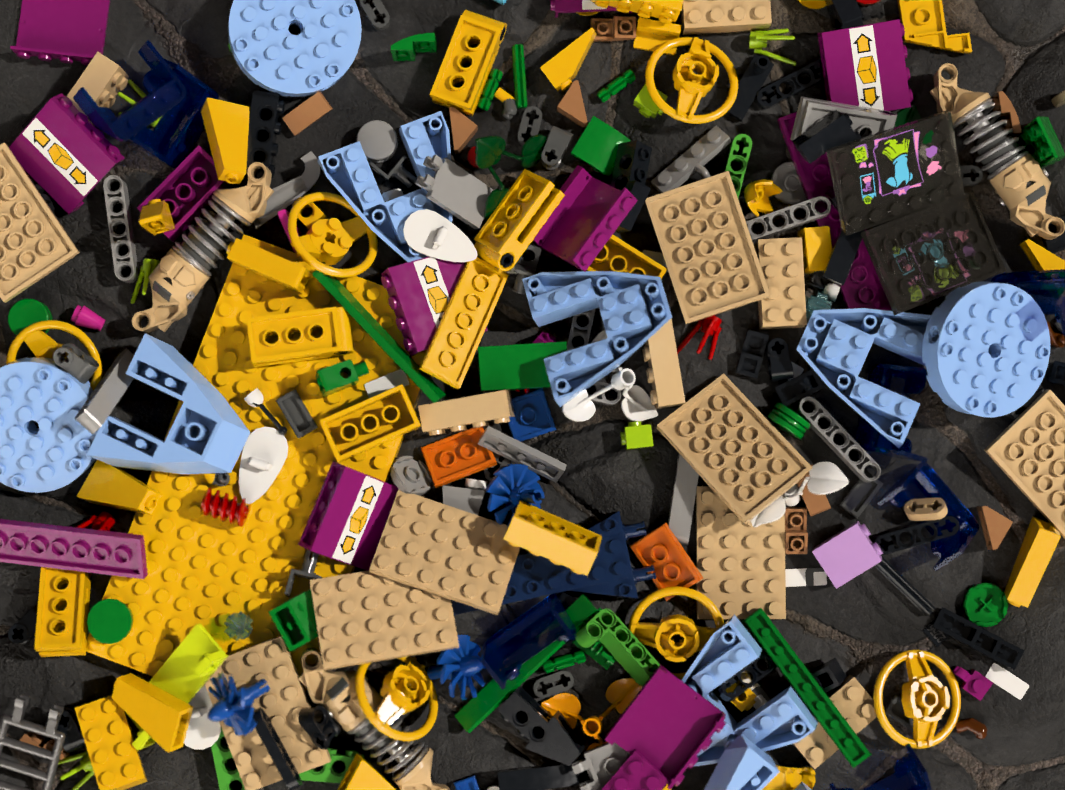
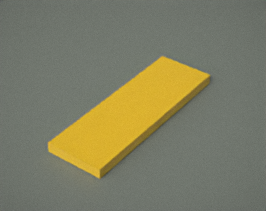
[419,257,509,390]

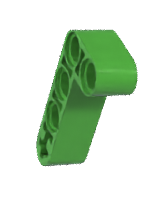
[724,134,752,198]
[576,609,660,686]

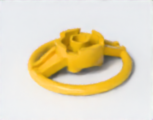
[645,37,738,124]
[288,192,378,278]
[6,320,102,390]
[628,586,724,680]
[873,650,961,749]
[355,656,438,741]

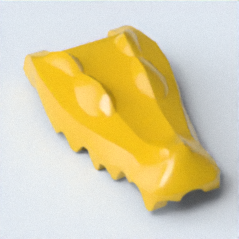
[762,765,816,790]

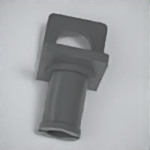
[369,155,417,189]
[512,244,541,294]
[285,550,322,597]

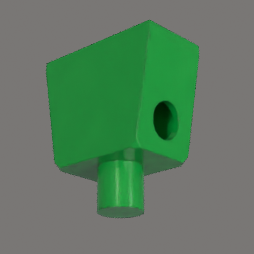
[315,359,369,397]

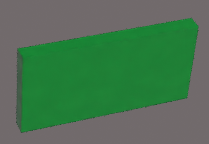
[478,341,567,392]

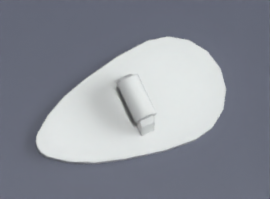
[403,209,477,262]
[239,427,289,504]
[184,684,221,750]

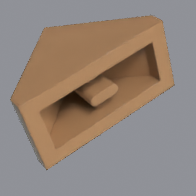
[557,80,588,127]
[449,107,478,154]
[977,506,1013,550]

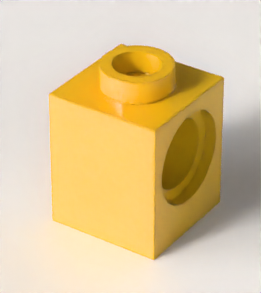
[292,197,327,230]

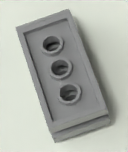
[791,96,897,159]

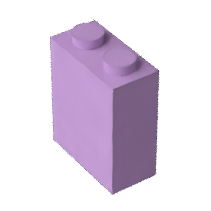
[812,521,883,589]

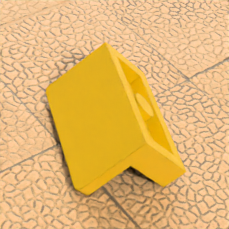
[633,17,682,56]
[797,226,832,274]

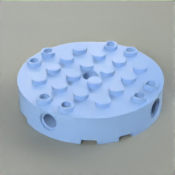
[228,0,362,97]
[922,281,1050,417]
[0,357,99,493]

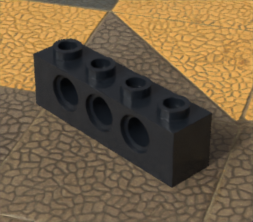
[243,90,285,180]

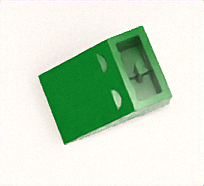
[1019,116,1065,169]
[269,589,318,652]

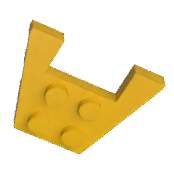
[897,0,972,54]

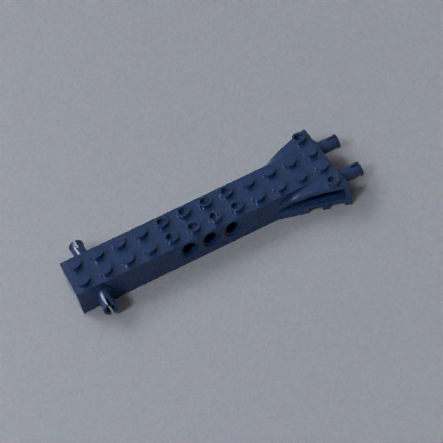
[451,511,656,615]

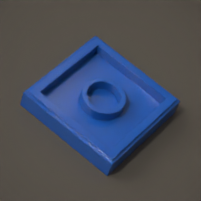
[507,389,556,442]

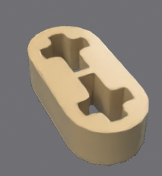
[904,497,948,521]

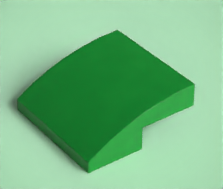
[391,33,437,61]
[571,116,631,178]

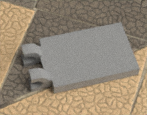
[415,155,493,229]
[571,742,631,790]

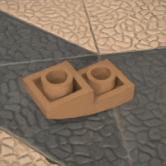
[590,16,636,42]
[992,91,1022,137]
[282,92,333,136]
[797,464,831,516]
[785,507,808,554]
[19,731,70,760]

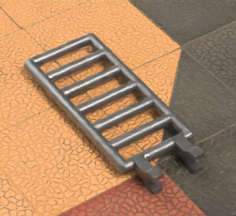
[0,693,65,790]

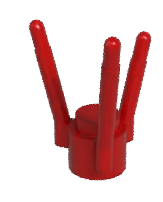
[677,315,722,360]
[76,512,115,531]

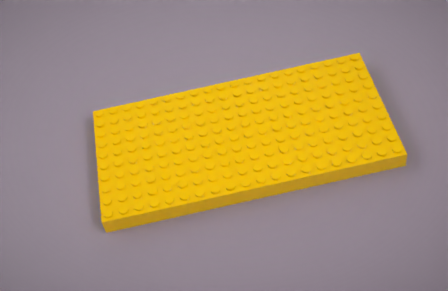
[86,234,428,695]

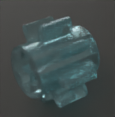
[806,292,832,317]
[225,611,253,641]

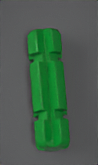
[478,68,503,111]
[597,69,636,102]
[543,650,586,673]

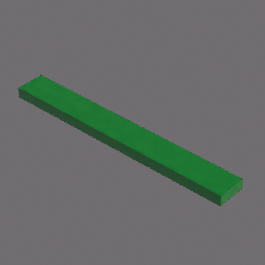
[312,270,446,403]
[454,594,599,733]
[743,608,871,768]

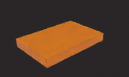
[421,427,497,488]
[630,523,703,601]

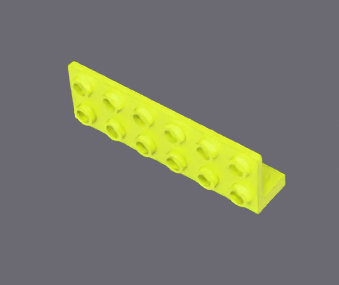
[125,624,228,751]

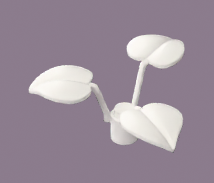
[562,330,658,422]
[750,461,849,528]

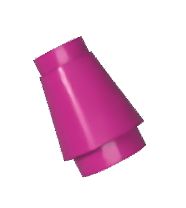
[71,305,106,331]

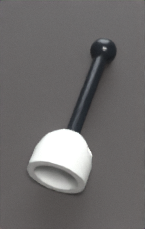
[804,279,841,302]
[244,388,287,435]

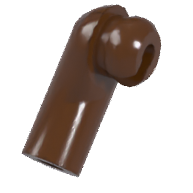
[1047,321,1065,348]
[954,718,987,739]

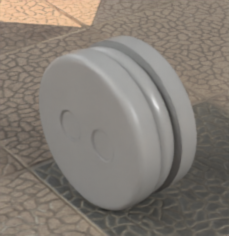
[357,120,398,163]

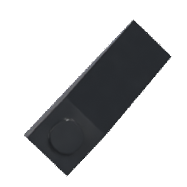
[773,658,847,703]

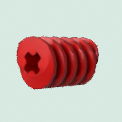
[200,487,251,527]

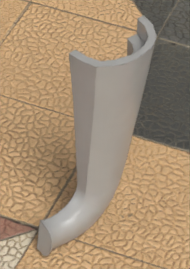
[253,151,320,229]

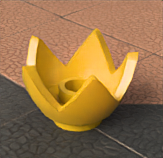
[744,179,783,217]

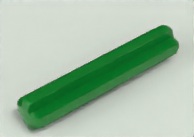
[512,44,527,109]

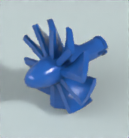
[486,464,545,527]
[427,635,486,700]
[208,672,270,736]

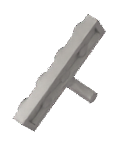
[651,126,732,193]
[478,426,567,482]

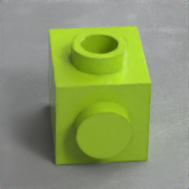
[633,83,668,119]
[620,421,654,450]

